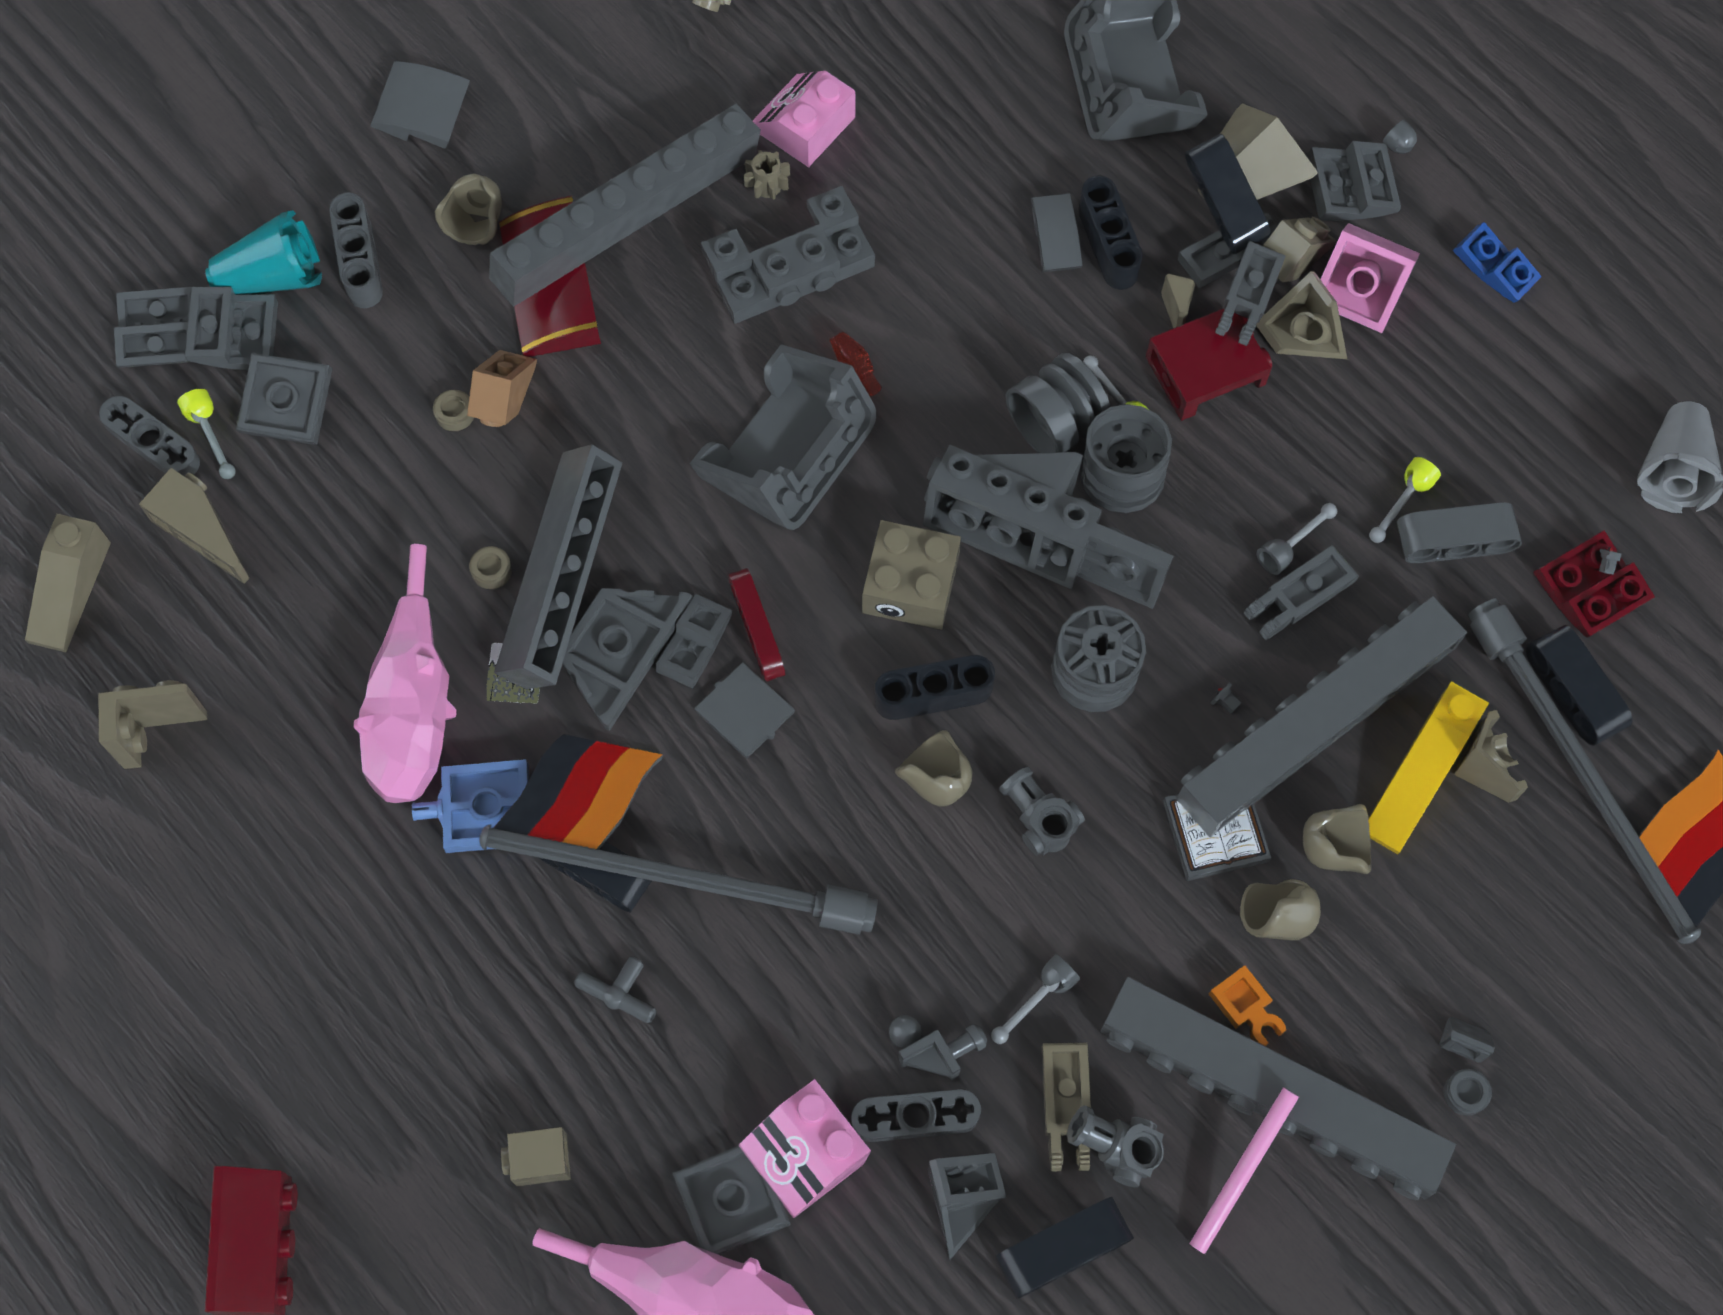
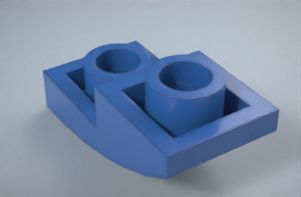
[1452,222,1542,303]

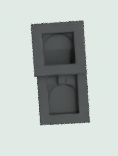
[1031,193,1083,273]
[656,594,732,689]

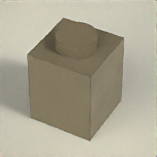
[501,1127,571,1186]

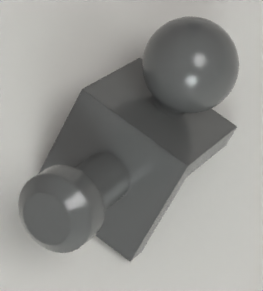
[889,1015,987,1081]

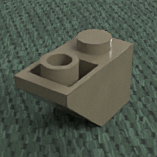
[1263,217,1337,282]

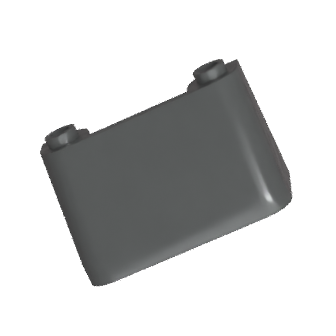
[1064,0,1208,141]
[690,344,876,530]

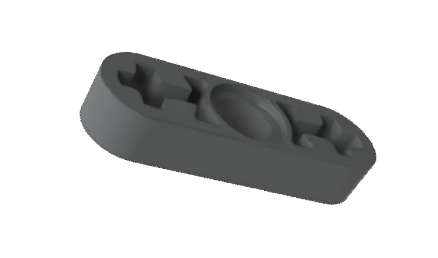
[99,396,200,476]
[851,1089,981,1142]

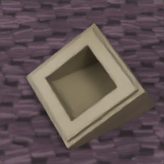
[1161,274,1195,328]

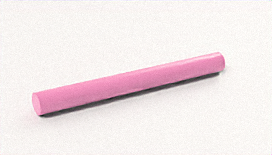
[1189,1087,1299,1254]

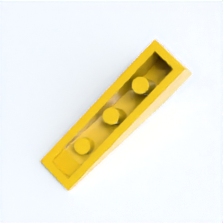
[1368,681,1489,855]

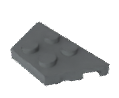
[562,588,693,731]

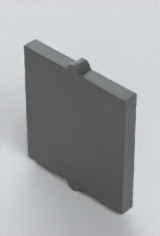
[694,662,795,759]

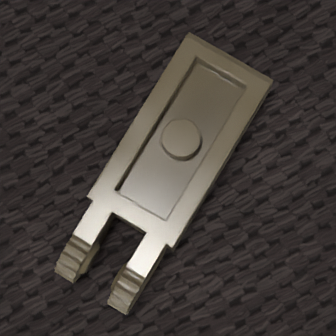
[1042,1043,1091,1171]

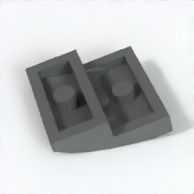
[370,61,470,149]
[1306,141,1401,221]
[114,287,192,368]
[185,287,278,370]

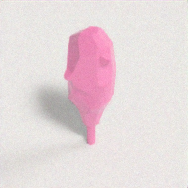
[354,544,457,803]
[533,1228,814,1315]

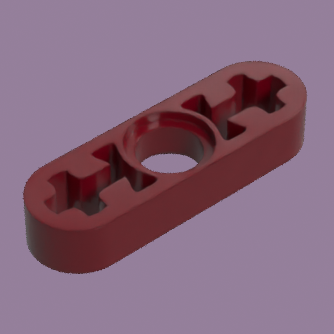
[728,568,786,682]

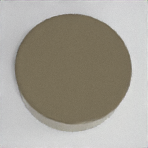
[433,390,474,431]
[469,546,512,589]

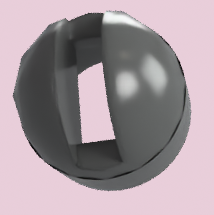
[1383,120,1417,154]

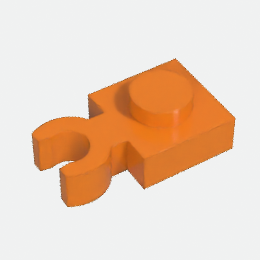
[1209,965,1286,1047]

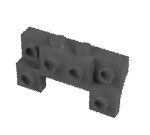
[701,186,875,324]

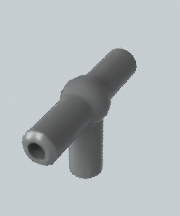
[574,957,656,1024]

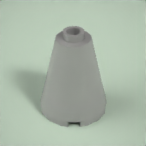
[1637,401,1723,513]

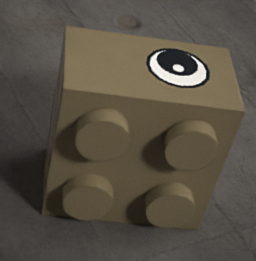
[862,520,961,630]

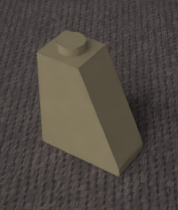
[1198,103,1318,200]

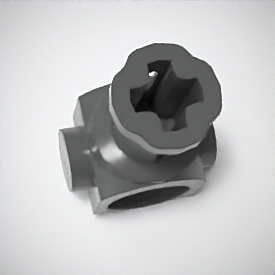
[999,766,1085,856]
[1067,1105,1164,1187]

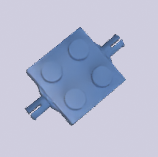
[412,759,529,853]

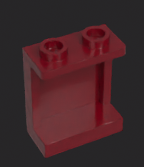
[1146,308,1272,421]

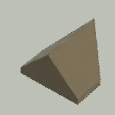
[1256,271,1348,360]
[1454,710,1528,803]

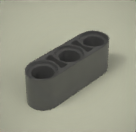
[329,192,383,308]
[1397,502,1522,563]

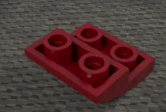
[1533,530,1655,638]

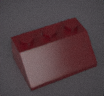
[205,1166,298,1315]

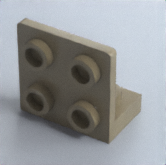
[98,680,207,769]

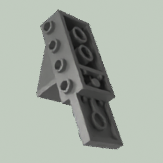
[923,445,1173,609]

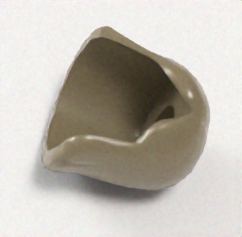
[435,173,503,245]
[895,730,973,807]
[1303,804,1371,874]
[1240,879,1321,940]

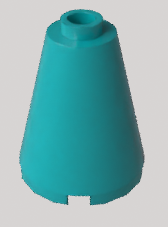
[205,210,322,295]

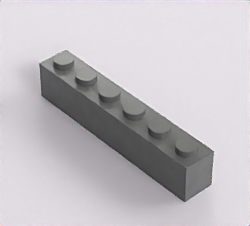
[494,444,622,690]

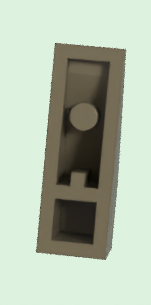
[139,468,249,584]
[25,514,111,652]

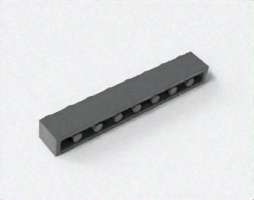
[489,103,761,307]
[1177,596,1467,837]
[1100,977,1457,1201]

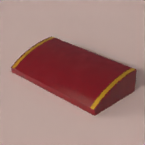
[499,195,601,357]

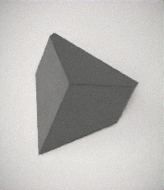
[927,1153,1006,1260]

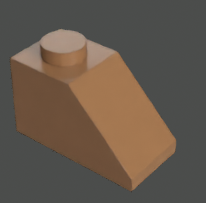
[467,350,537,427]

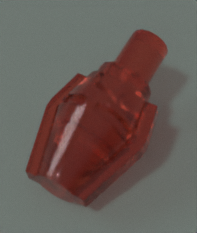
[829,332,882,397]

